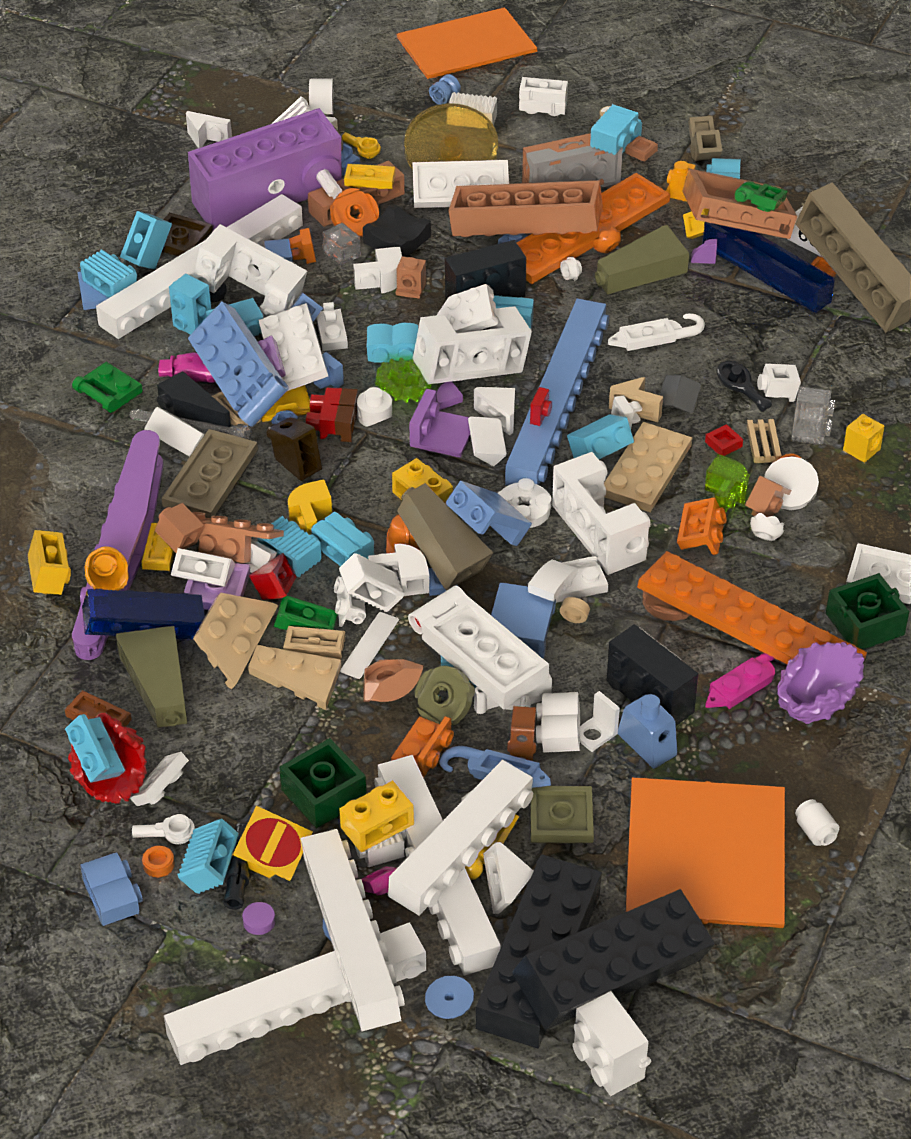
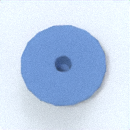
[425,976,474,1019]

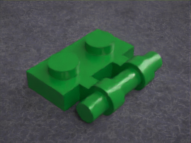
[735,181,788,212]

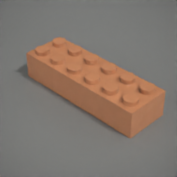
[448,180,603,237]

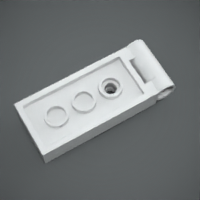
[408,586,549,709]

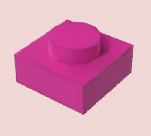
[361,866,397,896]

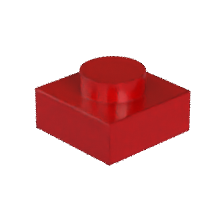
[530,387,552,426]
[705,424,743,457]

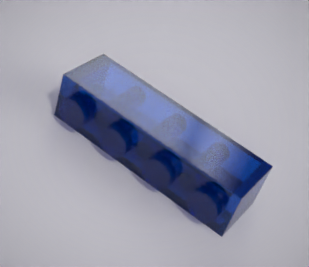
[82,589,205,639]

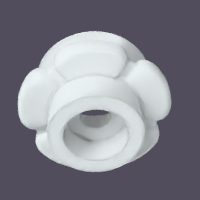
[560,257,582,281]

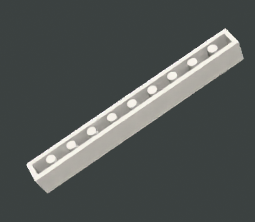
[96,194,303,339]

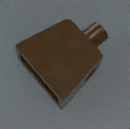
[267,417,322,481]

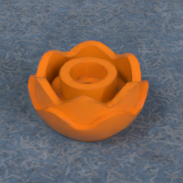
[593,226,621,254]

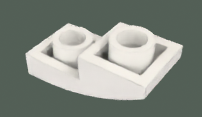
[528,559,578,602]

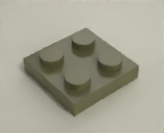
[530,786,594,843]

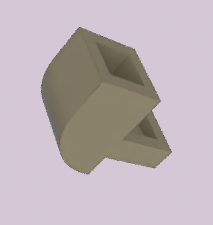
[688,116,722,161]

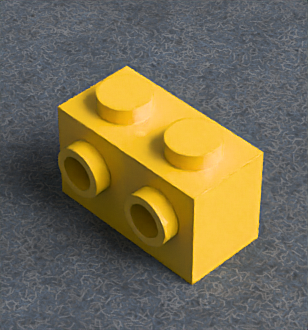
[392,458,453,508]
[28,530,71,595]
[339,780,414,853]

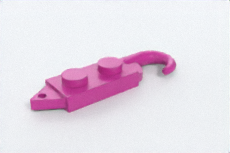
[705,653,775,709]

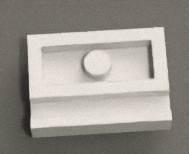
[556,556,608,603]

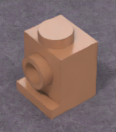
[396,256,426,299]
[745,476,792,517]

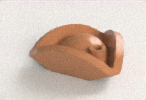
[363,659,423,702]

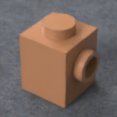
[155,503,204,553]

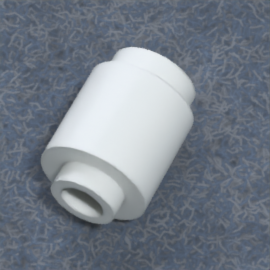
[795,799,839,846]

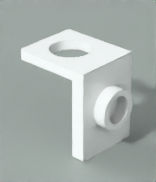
[580,691,620,752]

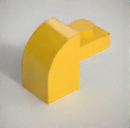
[288,480,332,535]

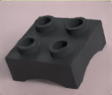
[363,203,431,257]

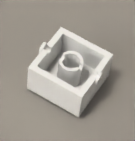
[573,991,651,1096]

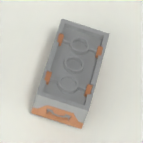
[522,133,623,188]

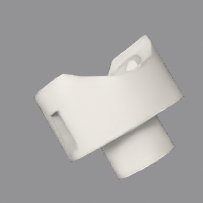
[357,387,392,427]

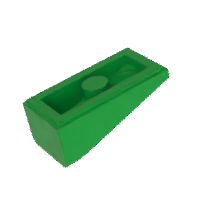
[273,596,337,630]

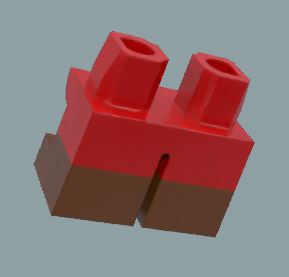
[306,388,358,442]

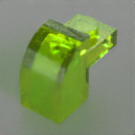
[705,454,749,512]

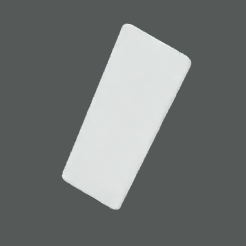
[340,612,399,679]

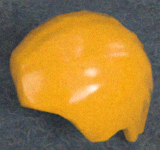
[84,546,129,595]

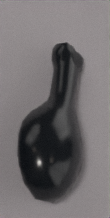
[717,360,772,412]

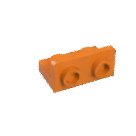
[677,497,727,555]
[391,716,454,778]

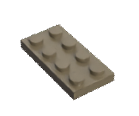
[161,429,258,518]

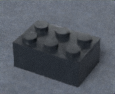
[445,240,526,300]
[606,624,699,726]

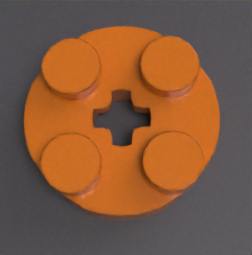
[330,188,379,238]

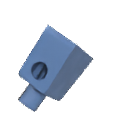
[618,694,677,769]

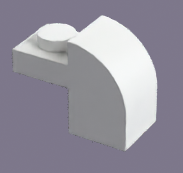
[309,78,334,116]
[353,247,402,293]
[368,544,429,596]

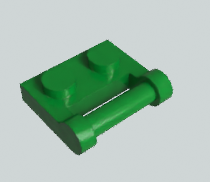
[72,362,143,413]

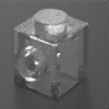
[322,223,361,266]

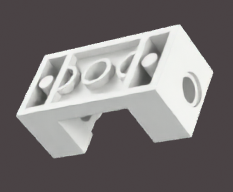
[193,224,307,318]
[413,306,532,384]
[552,452,651,575]

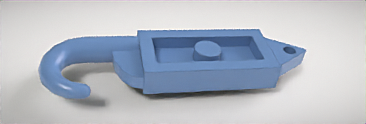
[439,746,551,788]

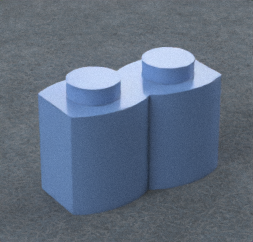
[80,852,143,926]

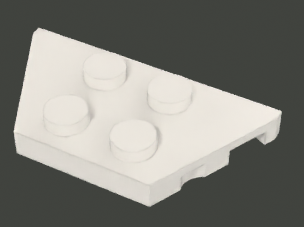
[437,284,499,333]

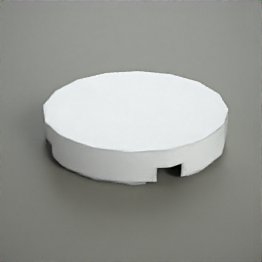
[765,456,819,510]

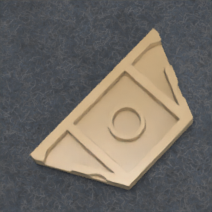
[193,593,278,689]

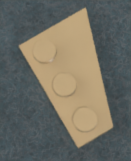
[248,645,341,710]

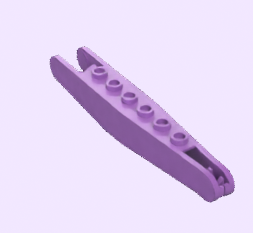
[72,430,163,660]

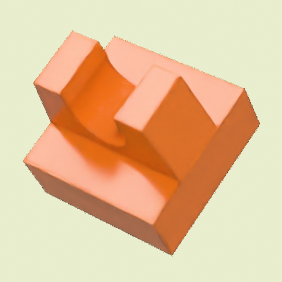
[289,228,316,264]

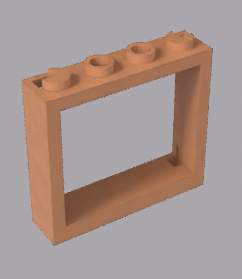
[682,168,797,239]

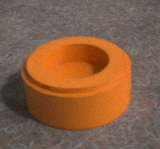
[142,846,175,878]

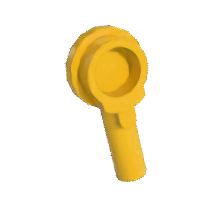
[342,133,381,159]

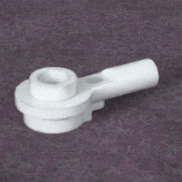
[132,814,195,844]

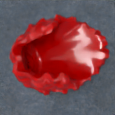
[68,713,147,804]

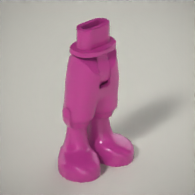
[158,353,216,383]

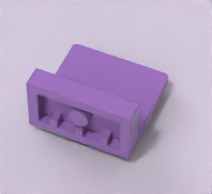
[409,389,471,457]

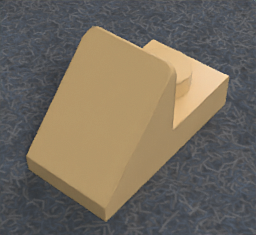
[609,377,663,422]

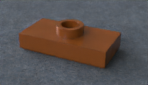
[65,690,132,727]

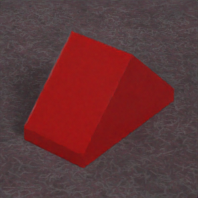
[249,553,296,600]

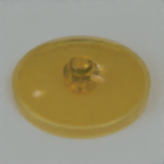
[404,103,498,170]

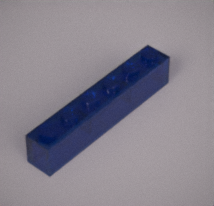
[703,222,835,313]

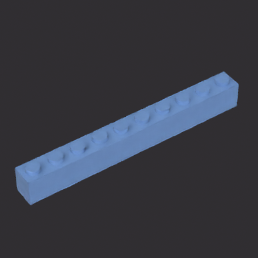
[505,298,609,486]

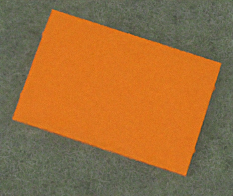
[397,7,537,79]

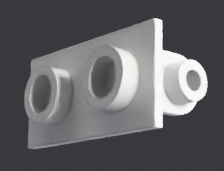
[334,576,366,627]

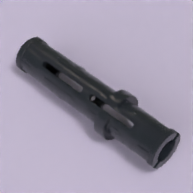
[223,822,250,910]

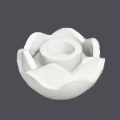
[750,513,784,541]

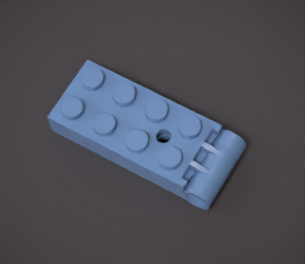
[188,302,289,427]

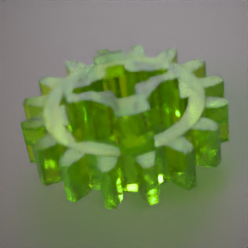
[375,358,432,403]

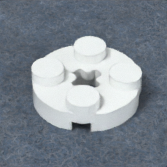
[498,478,552,528]

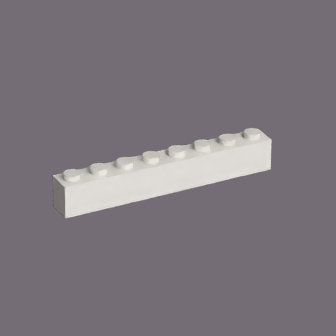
[374,755,501,976]
[301,829,405,1031]
[164,922,426,1065]

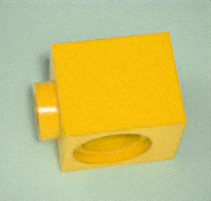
[843,414,885,463]

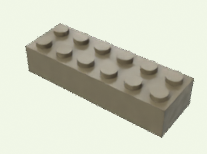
[795,182,911,333]

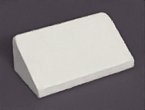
[468,416,507,466]
[171,548,236,587]

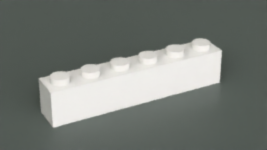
[388,760,533,916]

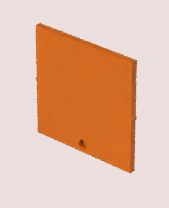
[626,777,785,928]

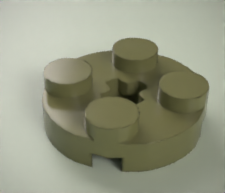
[415,666,475,726]

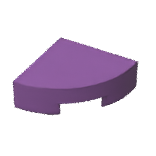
[691,239,717,264]
[437,381,463,410]

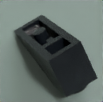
[157,371,231,433]

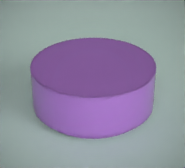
[242,902,275,935]

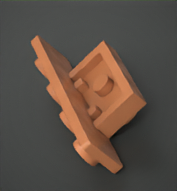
[192,512,284,563]

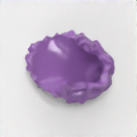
[777,642,865,724]

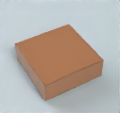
[625,136,658,162]

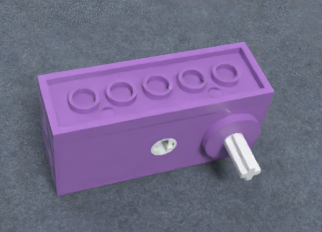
[188,108,342,231]

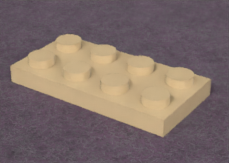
[604,422,692,513]

